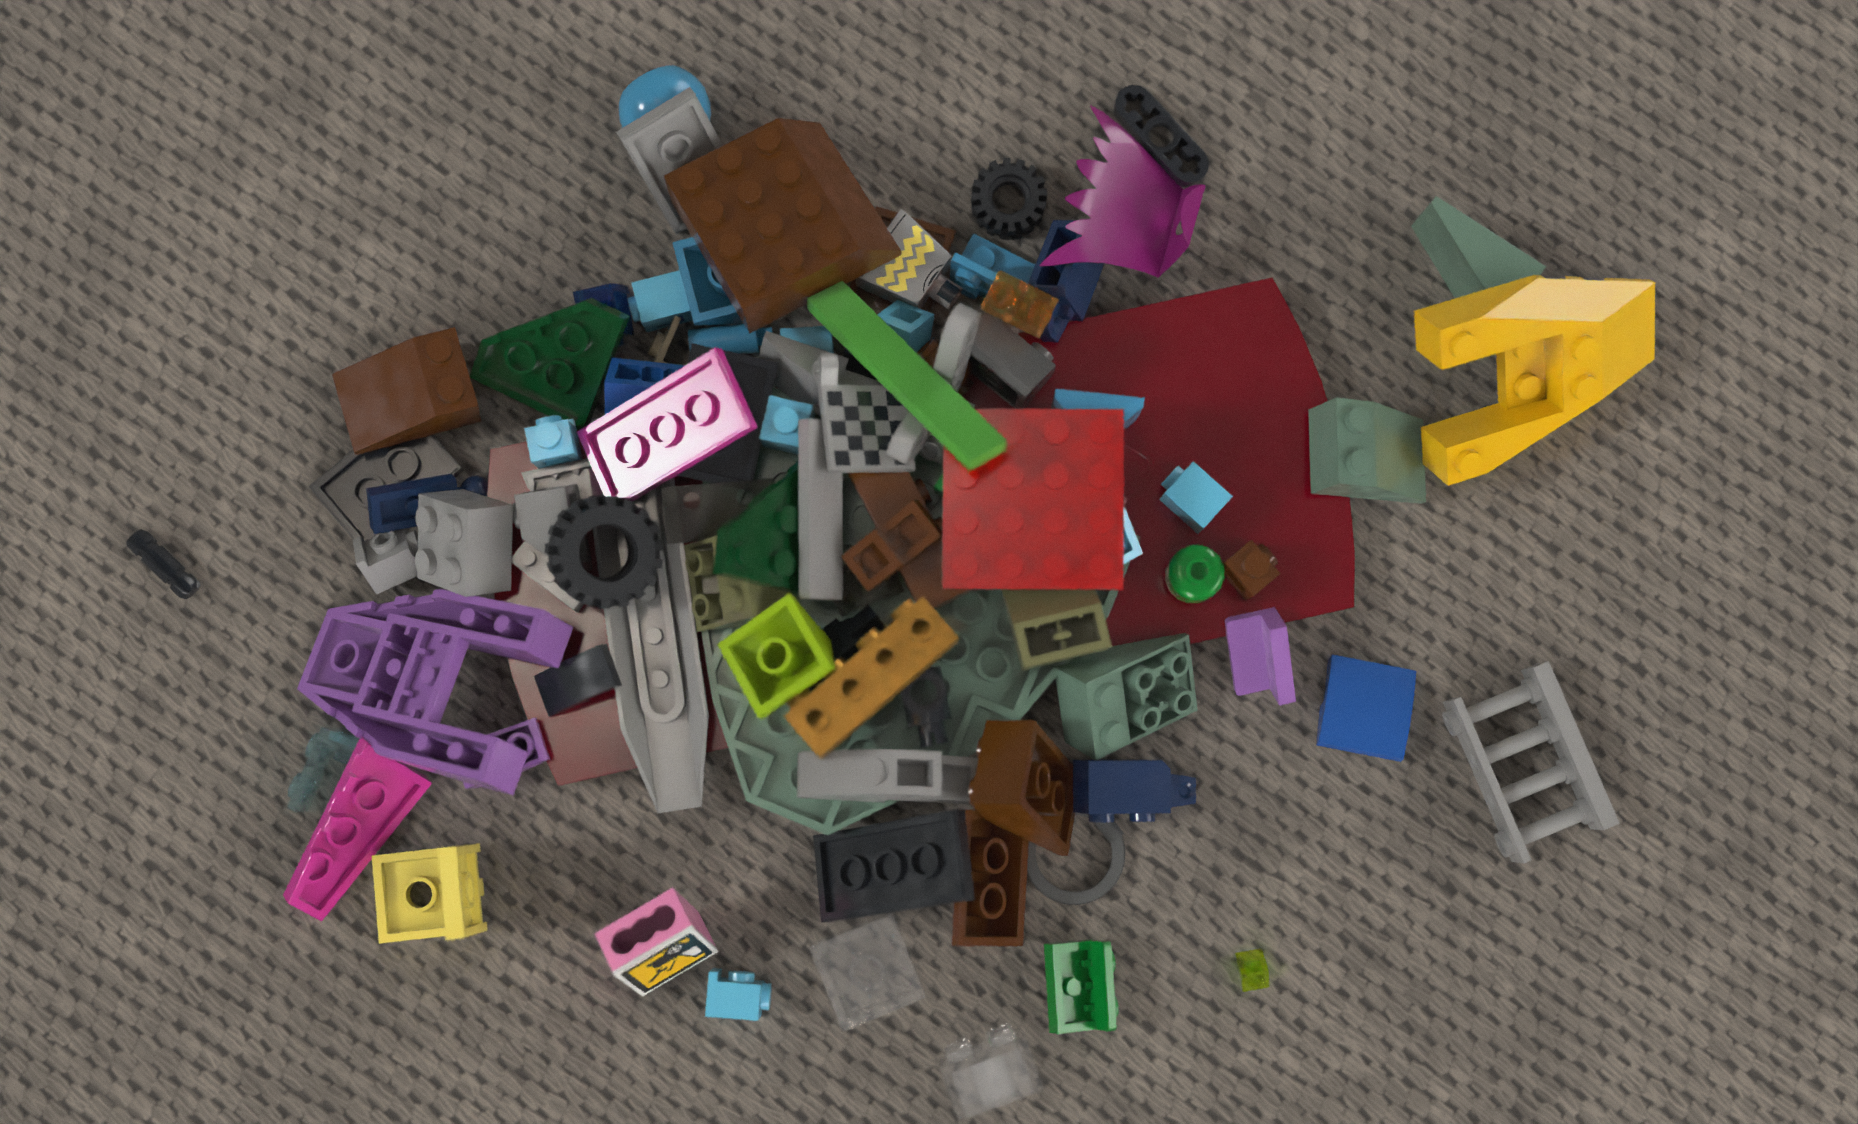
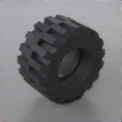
[545,495,664,609]

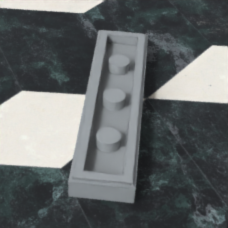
[798,418,843,600]

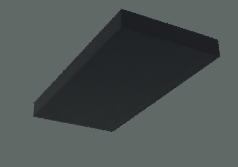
[813,809,975,923]

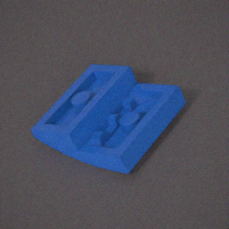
[1316,654,1416,762]

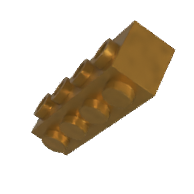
[784,597,959,759]

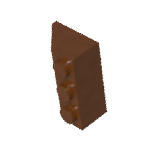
[952,809,1029,946]

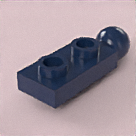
[366,473,488,534]

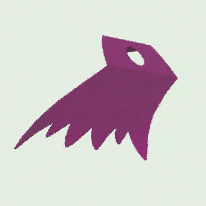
[1040,105,1206,278]

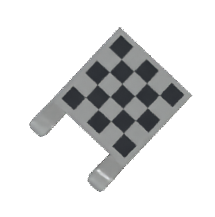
[812,353,915,473]

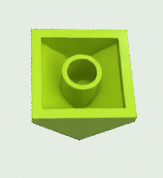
[717,593,835,720]

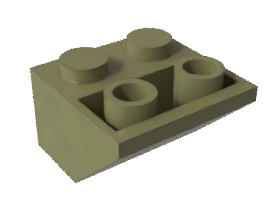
[684,536,790,632]
[1001,590,1112,671]

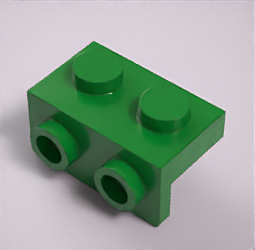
[1044,939,1119,1034]

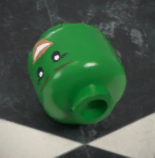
[1165,545,1225,603]

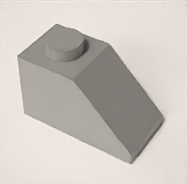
[513,484,593,571]

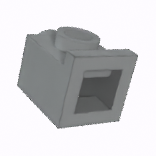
[353,528,418,595]

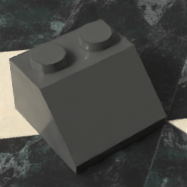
[969,311,1056,409]

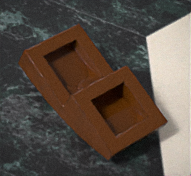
[841,499,943,592]

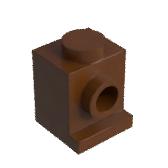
[1223,540,1280,601]

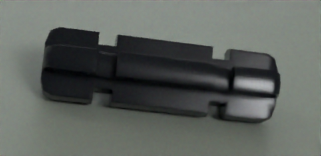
[126,529,201,600]

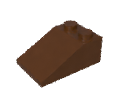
[332,327,482,455]
[968,720,1075,856]

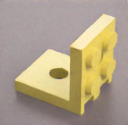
[372,843,487,944]

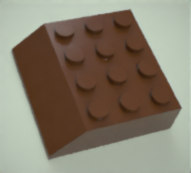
[663,118,902,333]

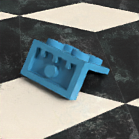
[950,233,1035,318]

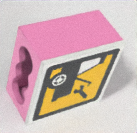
[594,888,719,997]

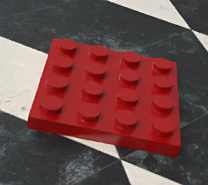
[942,409,1124,590]

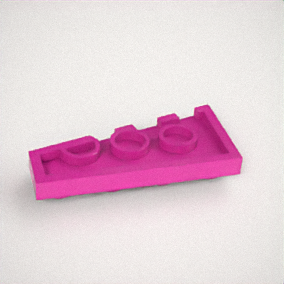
[283,737,432,922]

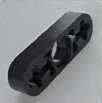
[1114,85,1209,188]

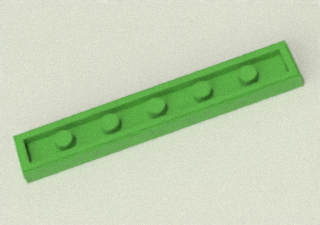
[807,281,1007,471]

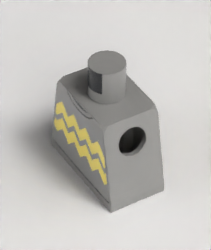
[855,209,963,310]

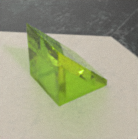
[1235,948,1269,992]

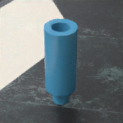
[688,323,773,354]

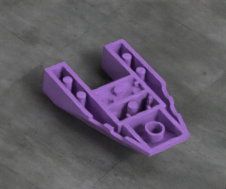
[297,589,573,795]

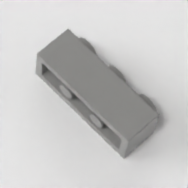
[512,541,584,612]

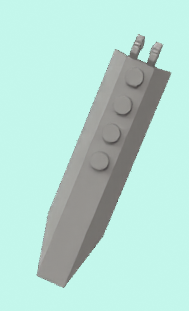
[584,469,709,813]

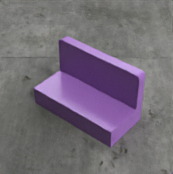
[1225,607,1296,705]

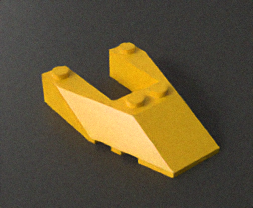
[1414,275,1655,486]

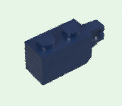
[1028,220,1105,343]
[1073,760,1196,822]

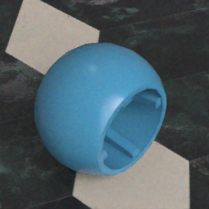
[618,65,711,128]

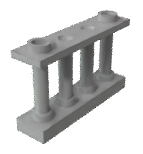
[1442,661,1620,863]

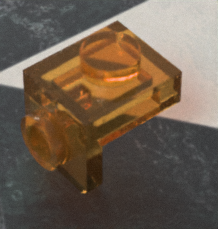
[981,271,1059,339]

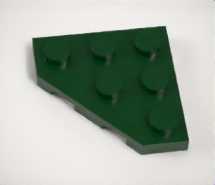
[469,297,630,430]
[713,461,799,595]

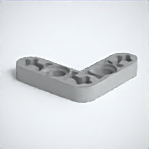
[887,303,981,466]

